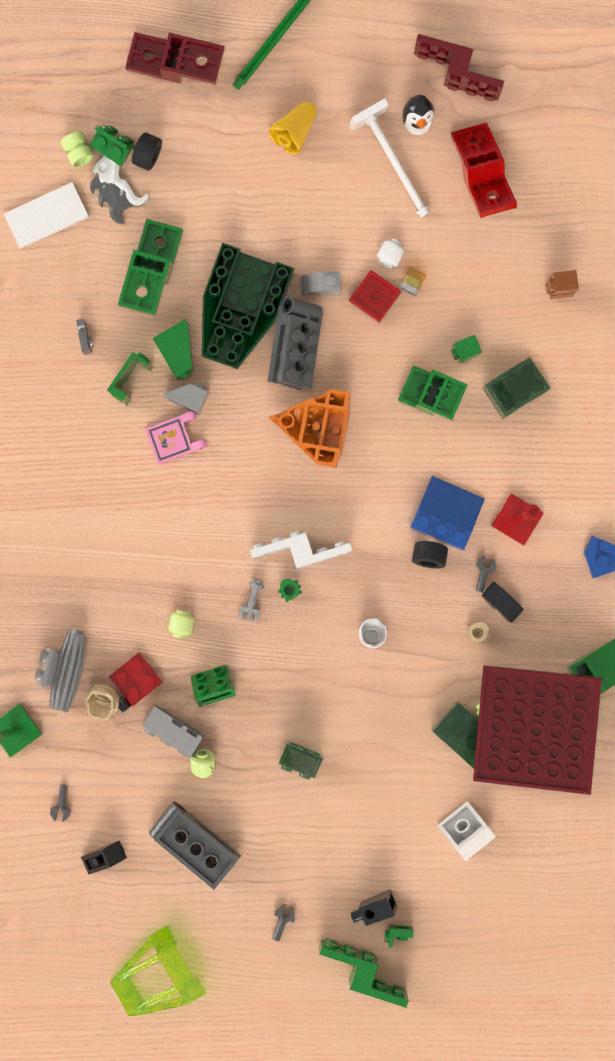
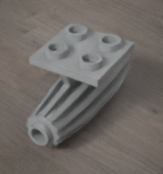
[35,629,86,712]

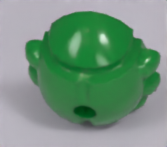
[278,579,302,602]

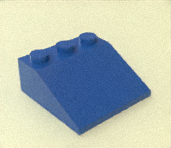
[410,476,485,551]

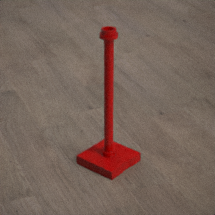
[491,493,544,546]

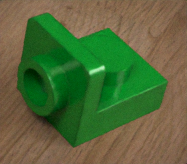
[384,924,414,948]

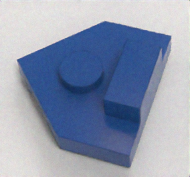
[583,536,615,579]

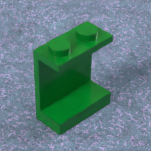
[107,352,153,406]

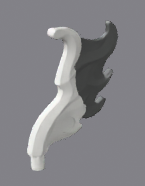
[90,155,149,224]

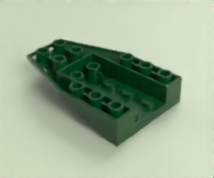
[201,243,295,370]

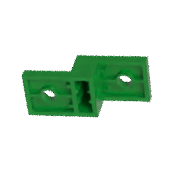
[118,219,184,316]
[319,938,409,1008]

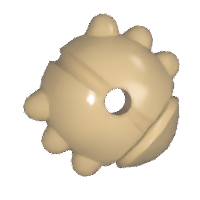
[466,622,490,645]

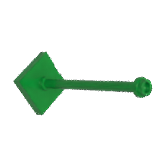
[0,703,43,758]

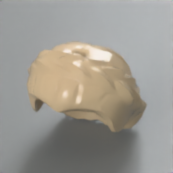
[85,684,119,721]

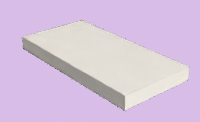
[4,182,89,249]

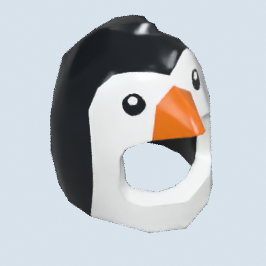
[402,95,434,135]

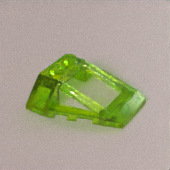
[110,925,206,1016]

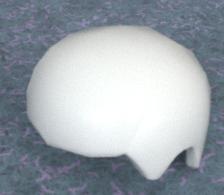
[358,618,387,649]

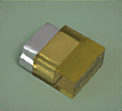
[399,266,427,296]

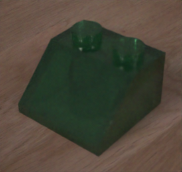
[278,741,323,780]

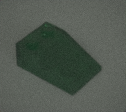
[431,701,478,769]

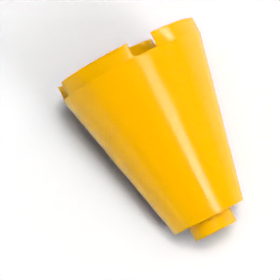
[268,101,317,155]

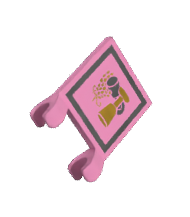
[146,411,206,464]

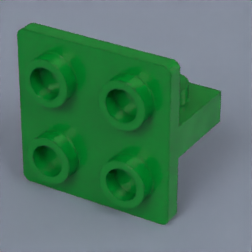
[89,124,135,166]
[191,665,236,707]

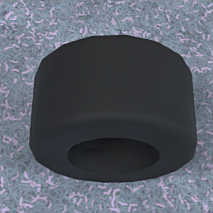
[132,132,162,171]
[412,541,448,569]

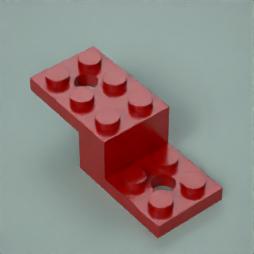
[451,122,517,218]

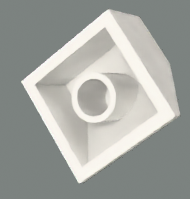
[438,801,496,861]

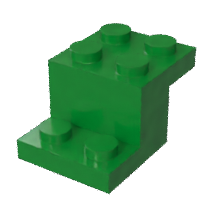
[398,365,468,421]

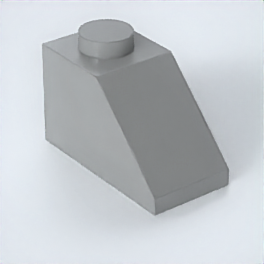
[302,271,340,295]
[164,383,209,415]

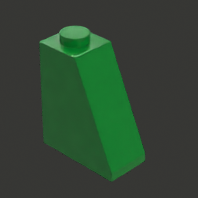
[153,319,194,380]

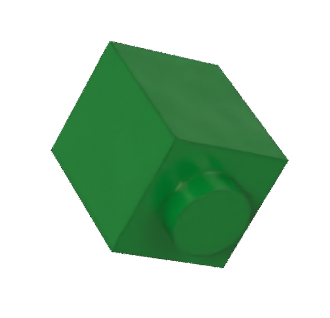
[451,335,482,364]

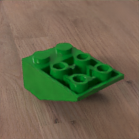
[566,639,615,694]

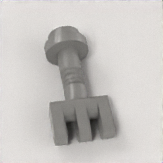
[238,578,265,623]

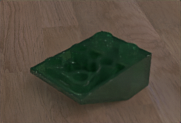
[482,357,551,420]

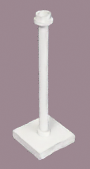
[349,98,430,218]

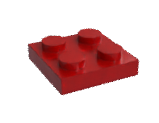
[349,270,402,323]
[109,652,163,707]

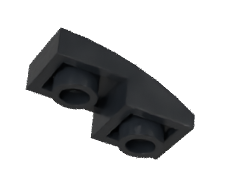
[481,582,524,623]

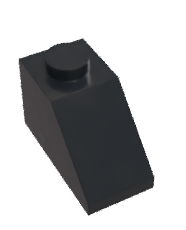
[81,841,127,875]

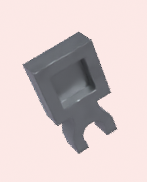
[76,319,94,355]

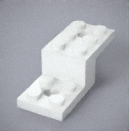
[250,531,352,569]

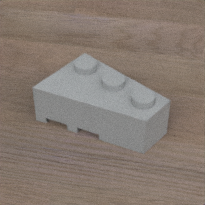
[142,705,205,758]

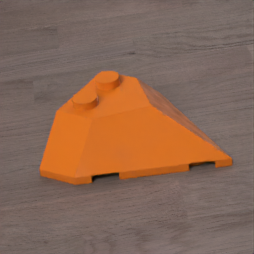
[269,389,351,468]

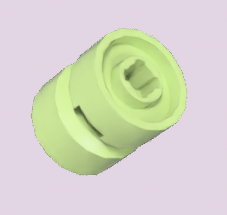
[61,131,94,167]

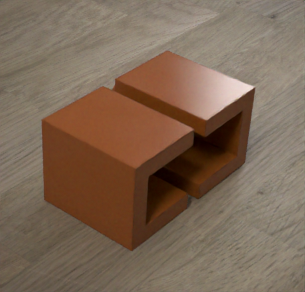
[545,270,579,299]

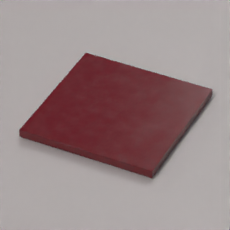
[473,665,602,795]

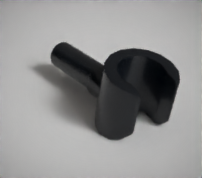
[118,696,131,713]

